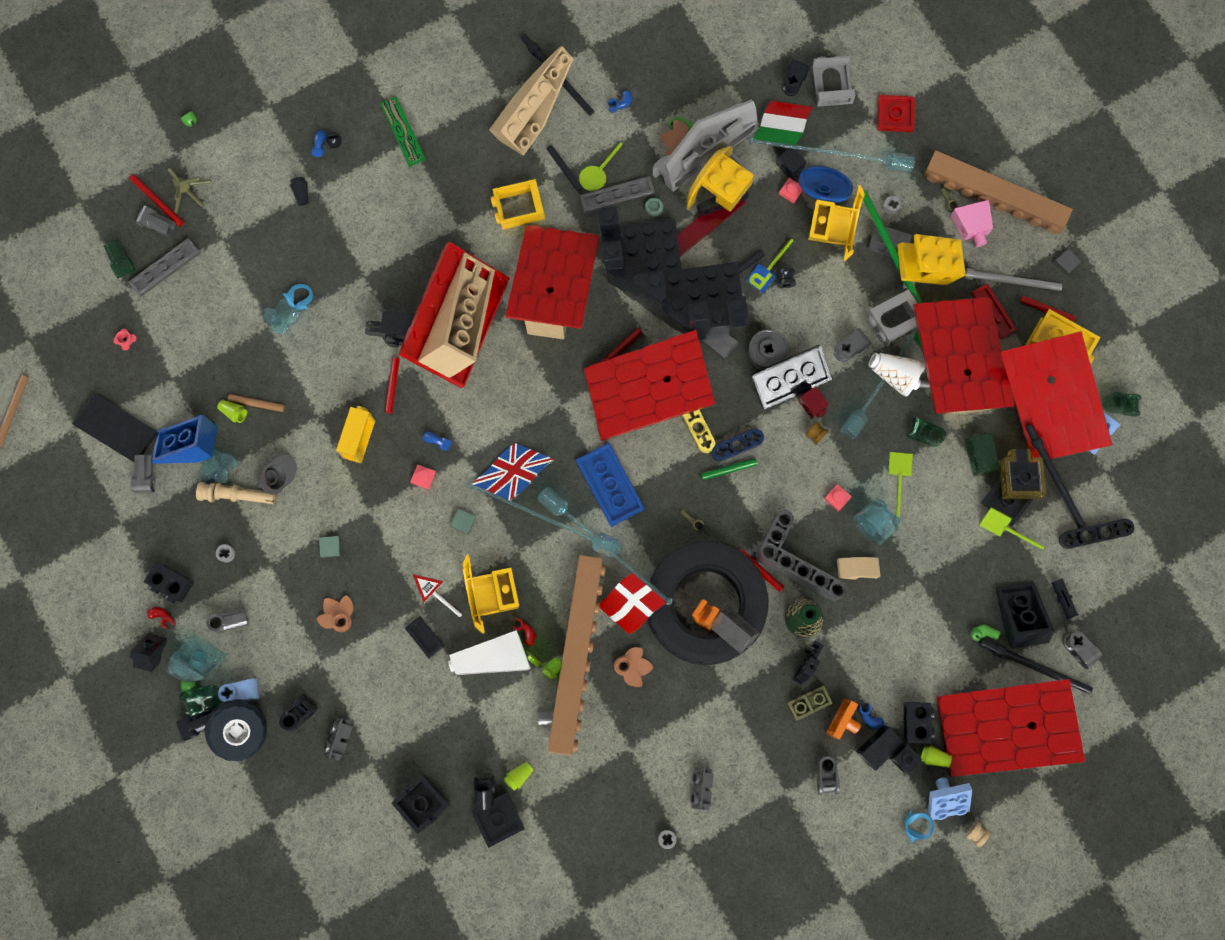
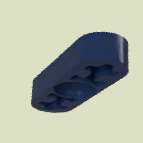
[712,429,764,462]

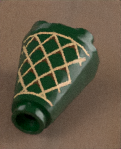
[785,599,824,638]

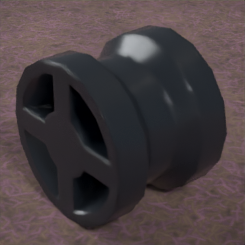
[776,268,796,288]

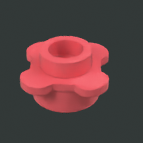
[114,328,137,350]

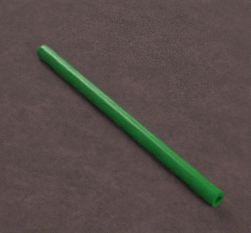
[863,190,923,303]

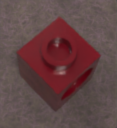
[798,386,829,419]

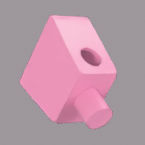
[951,200,993,247]

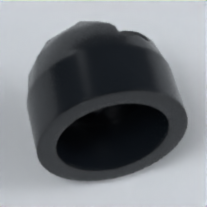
[326,132,342,148]

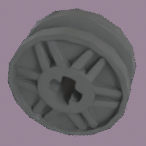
[748,330,788,370]

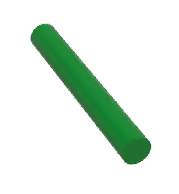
[700,458,758,481]

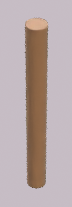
[0,375,28,448]

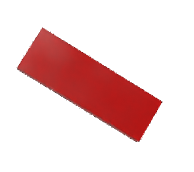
[970,283,1017,340]

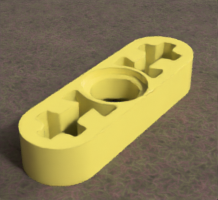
[682,410,715,453]

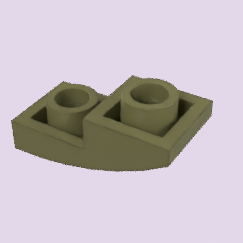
[788,685,833,721]

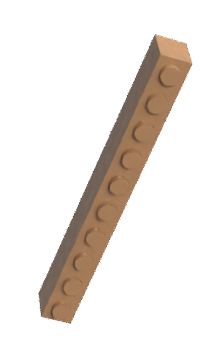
[548,555,606,757]

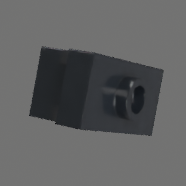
[130,633,167,672]

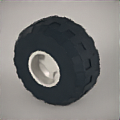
[205,699,267,761]

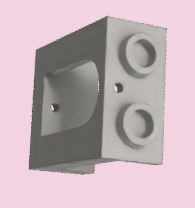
[812,55,855,107]
[867,289,917,347]

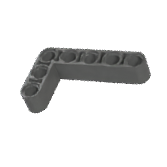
[756,510,847,602]

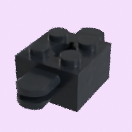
[365,311,415,348]

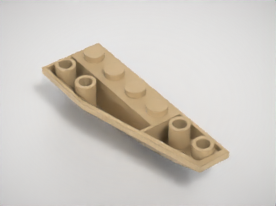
[489,46,573,156]

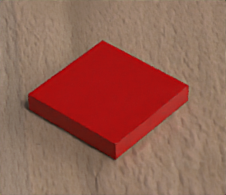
[877,95,915,132]

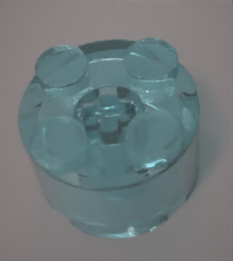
[853,499,901,545]

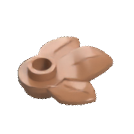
[660,120,689,156]
[317,596,354,632]
[614,647,653,687]

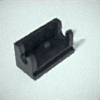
[856,725,904,771]

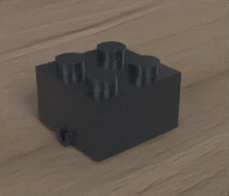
[391,775,451,834]

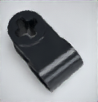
[783,59,810,96]
[279,694,318,731]
[474,776,496,810]

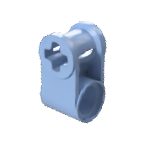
[218,679,259,702]

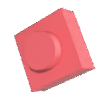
[779,178,803,203]
[411,465,436,490]
[824,484,852,512]

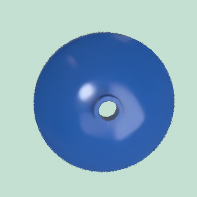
[798,166,853,203]

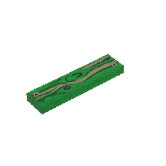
[380,96,426,167]

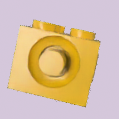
[897,234,966,285]
[1025,309,1100,363]

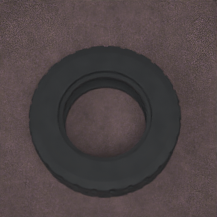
[648,541,769,665]

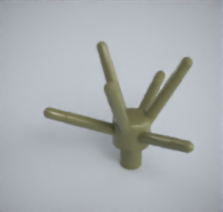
[168,168,212,214]

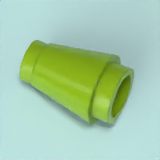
[217,400,247,423]
[921,745,952,768]
[504,762,534,791]

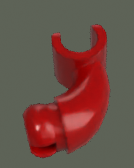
[146,607,176,629]
[512,618,536,646]

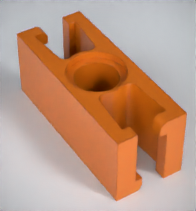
[692,599,720,634]

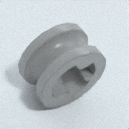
[883,196,901,214]
[216,544,235,563]
[658,830,676,849]

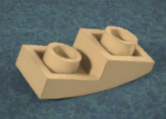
[837,557,880,580]

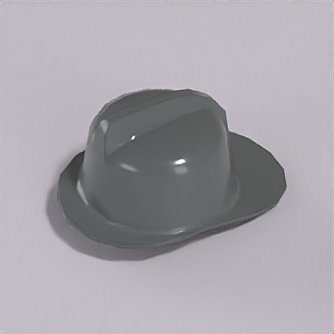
[256,454,297,495]

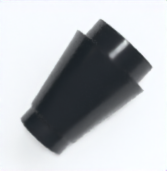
[289,177,309,206]

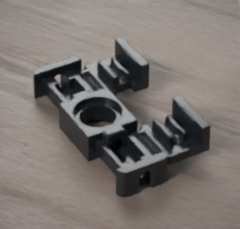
[793,640,824,685]

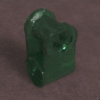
[1102,392,1142,417]
[906,418,946,447]
[179,685,220,716]

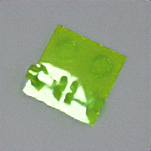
[526,650,562,680]

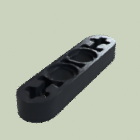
[1059,519,1135,549]

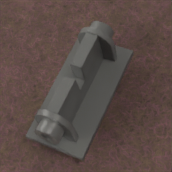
[324,717,353,761]
[690,767,714,810]

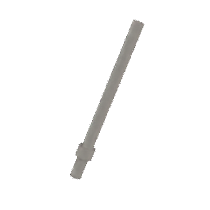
[963,268,1062,291]

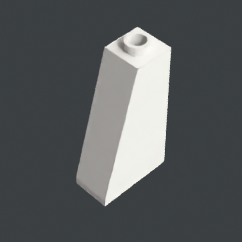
[448,630,531,675]

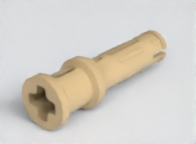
[214,483,276,504]

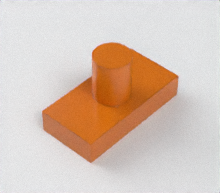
[826,699,861,740]

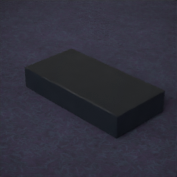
[405,616,445,659]

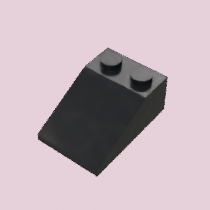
[996,582,1054,649]

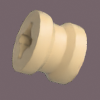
[196,482,216,502]
[965,821,991,848]

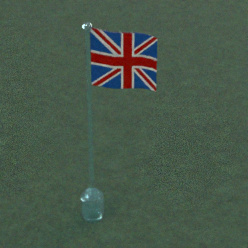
[467,443,623,558]

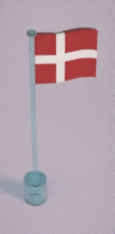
[538,487,672,634]

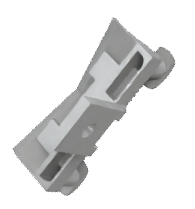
[652,99,758,192]

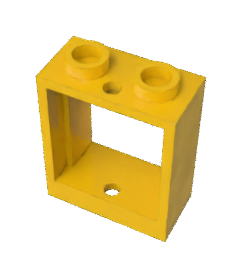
[491,179,545,230]
[336,406,375,463]

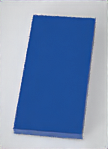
[576,443,645,527]

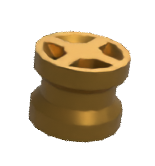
[805,421,828,445]

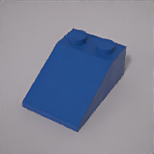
[151,415,218,464]

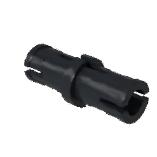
[1051,579,1079,619]

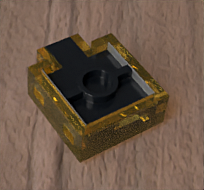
[999,449,1046,499]

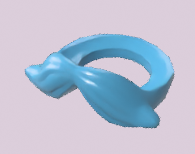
[283,284,314,310]
[904,810,935,843]

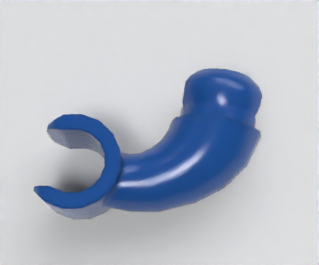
[608,91,633,113]
[312,130,327,157]
[422,432,451,451]
[857,703,884,729]

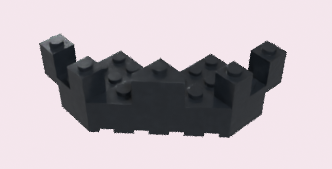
[598,206,748,340]

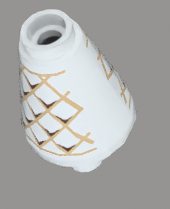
[868,353,925,397]

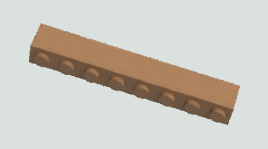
[924,150,1073,234]

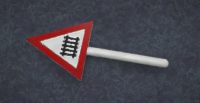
[412,574,462,617]

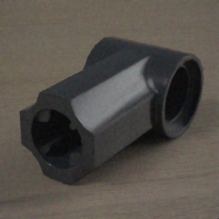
[176,708,214,741]

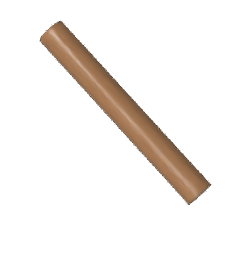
[228,394,285,412]

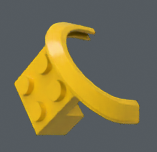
[687,146,754,212]
[808,185,865,262]
[462,554,519,634]

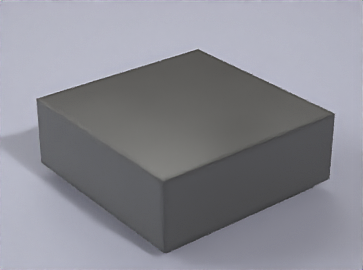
[1054,248,1082,275]

